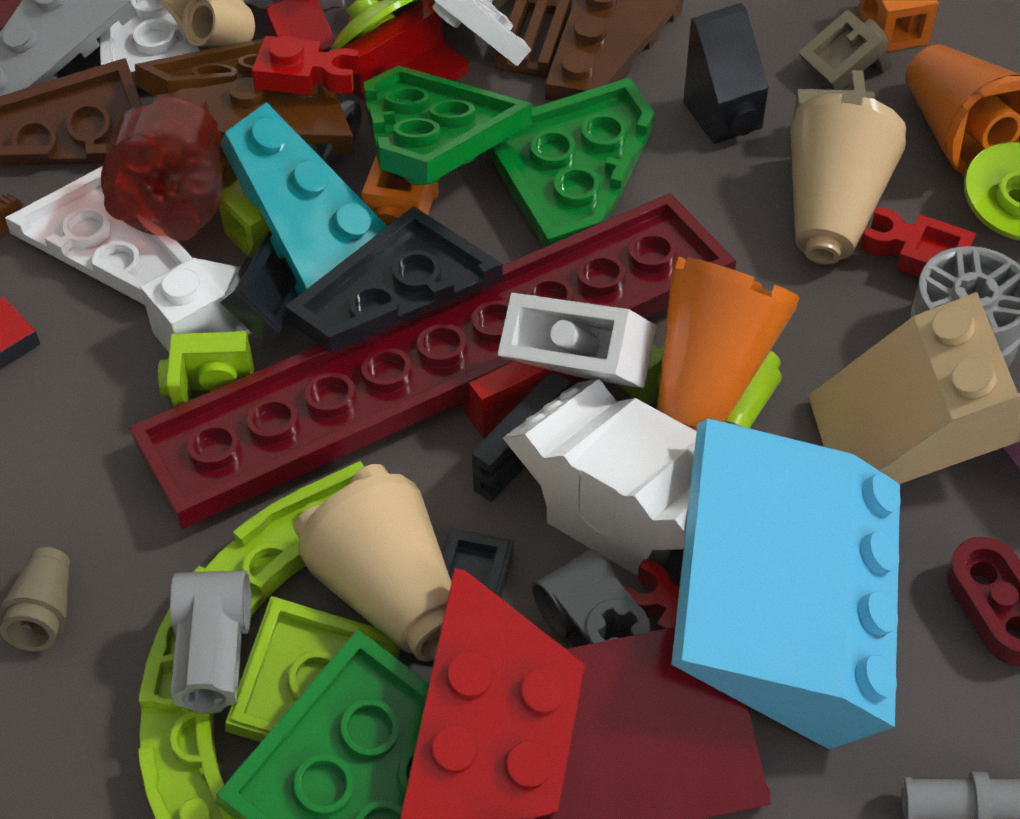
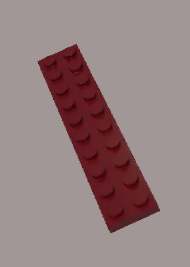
[129,193,736,529]

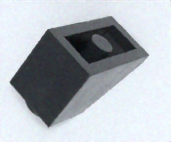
[683,3,768,144]

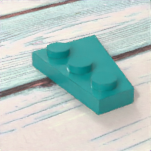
[220,102,387,295]

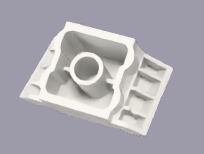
[503,379,697,576]

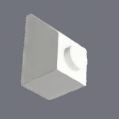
[140,258,252,352]
[497,292,657,389]

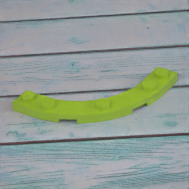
[138,461,364,819]

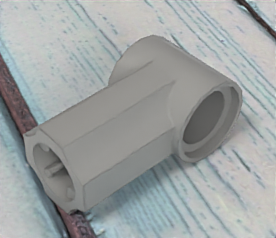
[170,570,251,713]

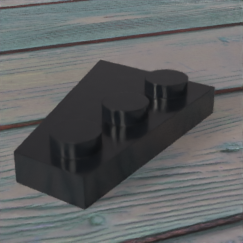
[285,206,503,353]

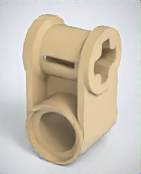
[160,0,255,48]

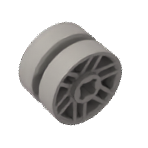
[908,246,1020,367]

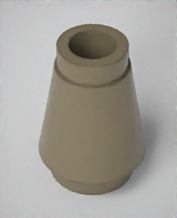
[0,547,71,651]

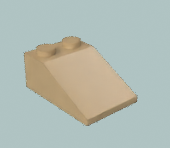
[808,292,1020,484]

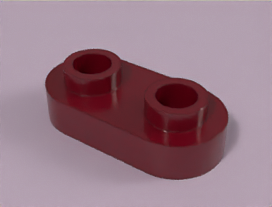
[947,537,1020,666]

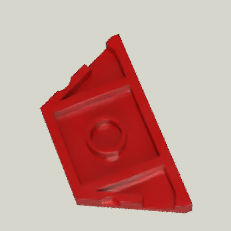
[400,568,585,819]

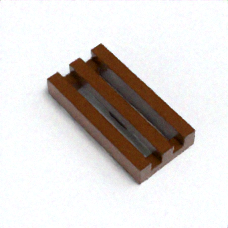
[496,0,572,77]

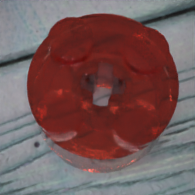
[101,97,229,241]

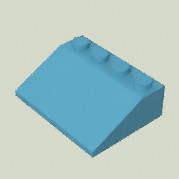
[671,418,901,750]

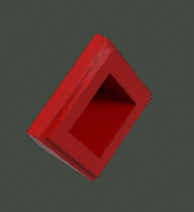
[265,0,335,52]

